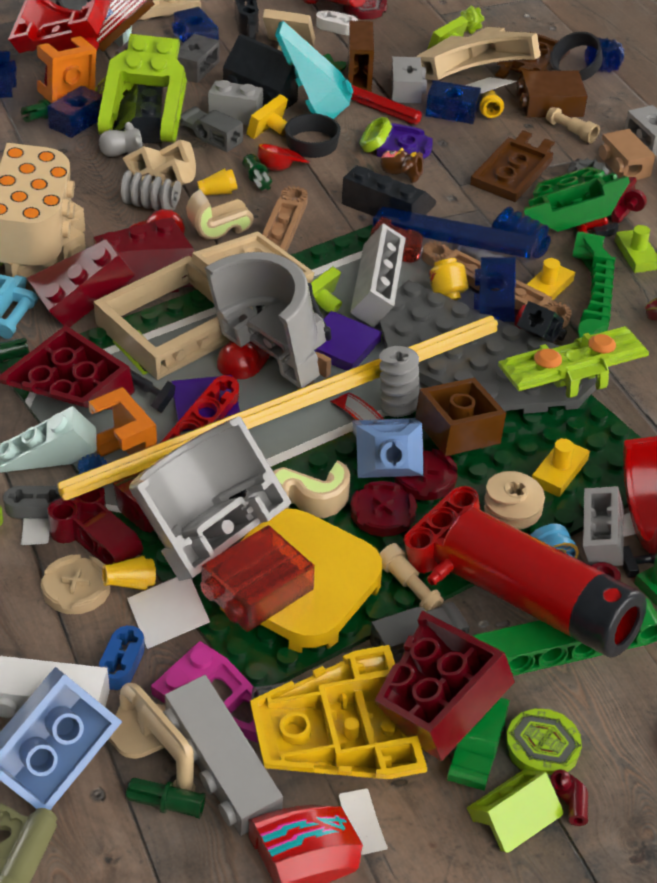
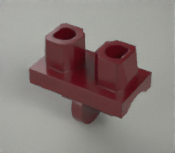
[611,177,647,223]

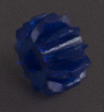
[584,37,625,73]

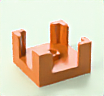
[37,36,96,104]
[88,387,157,480]

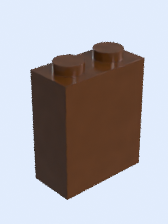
[347,21,374,92]
[516,71,588,118]

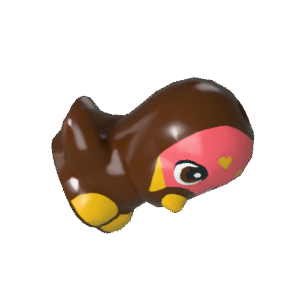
[381,148,424,183]

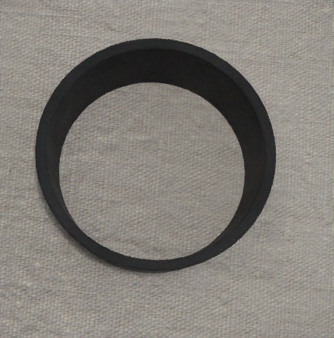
[550,32,603,81]
[285,114,341,158]

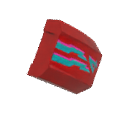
[249,804,363,883]

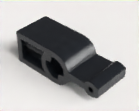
[235,0,259,40]
[517,301,567,343]

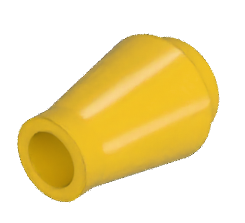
[480,90,504,118]
[197,168,238,196]
[102,556,156,590]

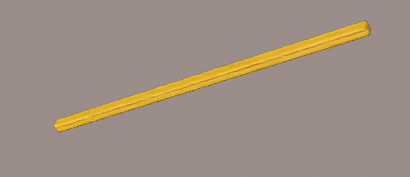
[57,316,498,501]

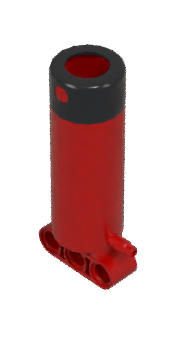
[404,486,647,658]

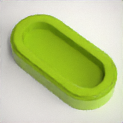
[359,117,392,152]

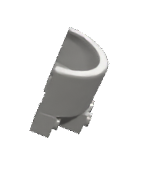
[205,252,326,389]
[129,416,292,581]

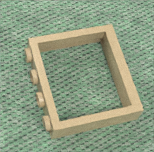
[93,256,253,380]

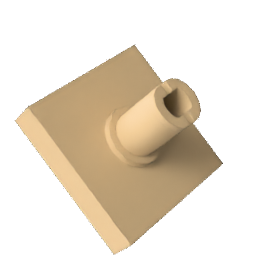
[263,9,315,51]

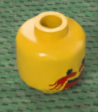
[429,258,469,301]

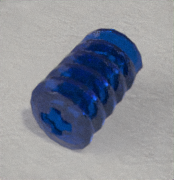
[490,206,551,259]

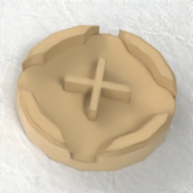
[41,555,111,614]

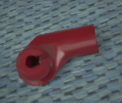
[550,769,588,826]

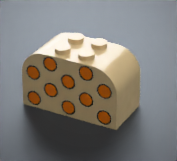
[0,143,75,266]

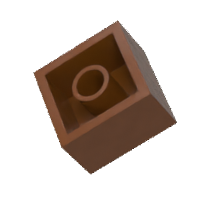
[415,377,506,456]

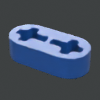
[99,625,145,690]

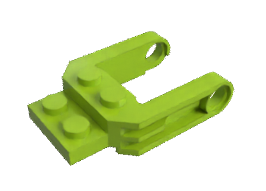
[98,34,187,143]

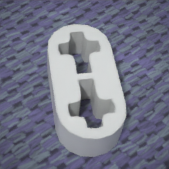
[316,10,358,35]

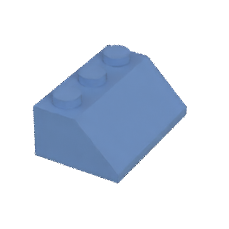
[0,667,122,810]

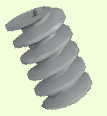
[121,170,181,211]
[379,346,420,417]

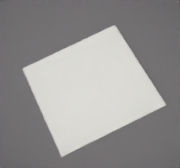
[454,77,516,93]
[127,577,210,649]

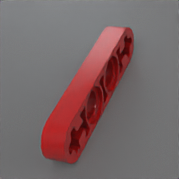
[160,375,239,443]

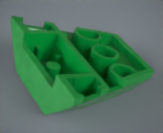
[524,167,630,232]

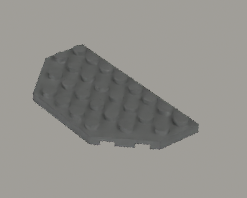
[378,280,609,414]

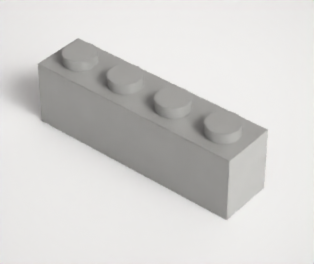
[350,223,406,327]
[163,674,283,836]

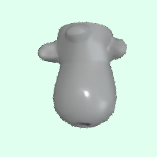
[98,122,142,157]

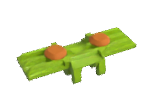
[498,326,649,398]

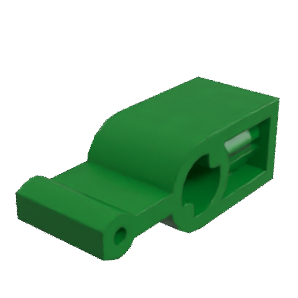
[447,698,510,791]

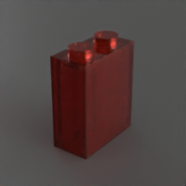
[201,525,315,632]

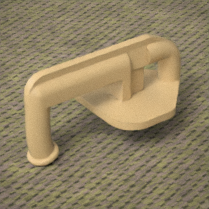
[109,682,195,792]

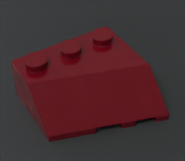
[93,217,197,293]
[27,239,135,327]
[0,325,135,410]
[375,611,515,761]

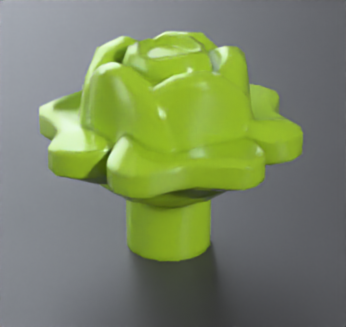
[461,6,485,34]

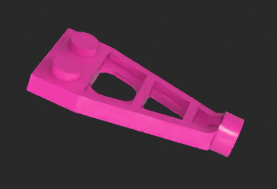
[151,641,258,743]

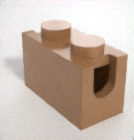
[599,129,655,180]

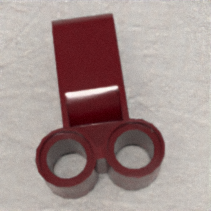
[47,487,143,565]

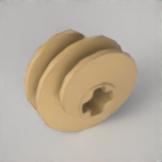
[484,471,545,530]

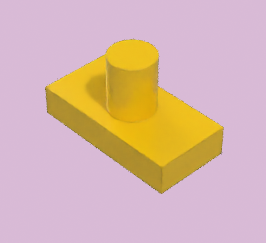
[246,94,288,139]
[526,258,575,300]
[532,438,590,497]

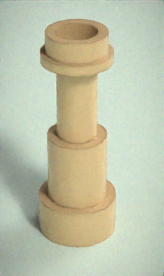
[546,107,600,144]
[380,543,444,611]

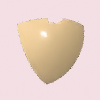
[123,139,196,187]

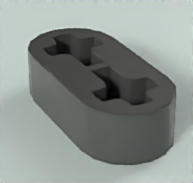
[3,486,62,519]

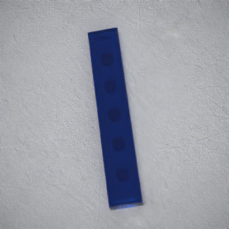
[373,207,539,258]

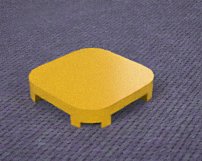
[215,509,382,653]

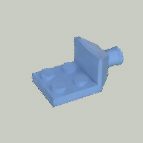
[352,418,423,478]

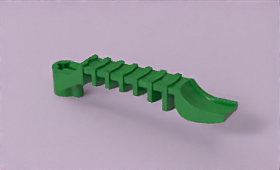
[572,231,616,338]

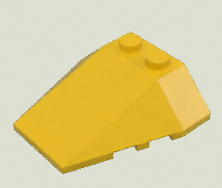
[250,645,427,779]

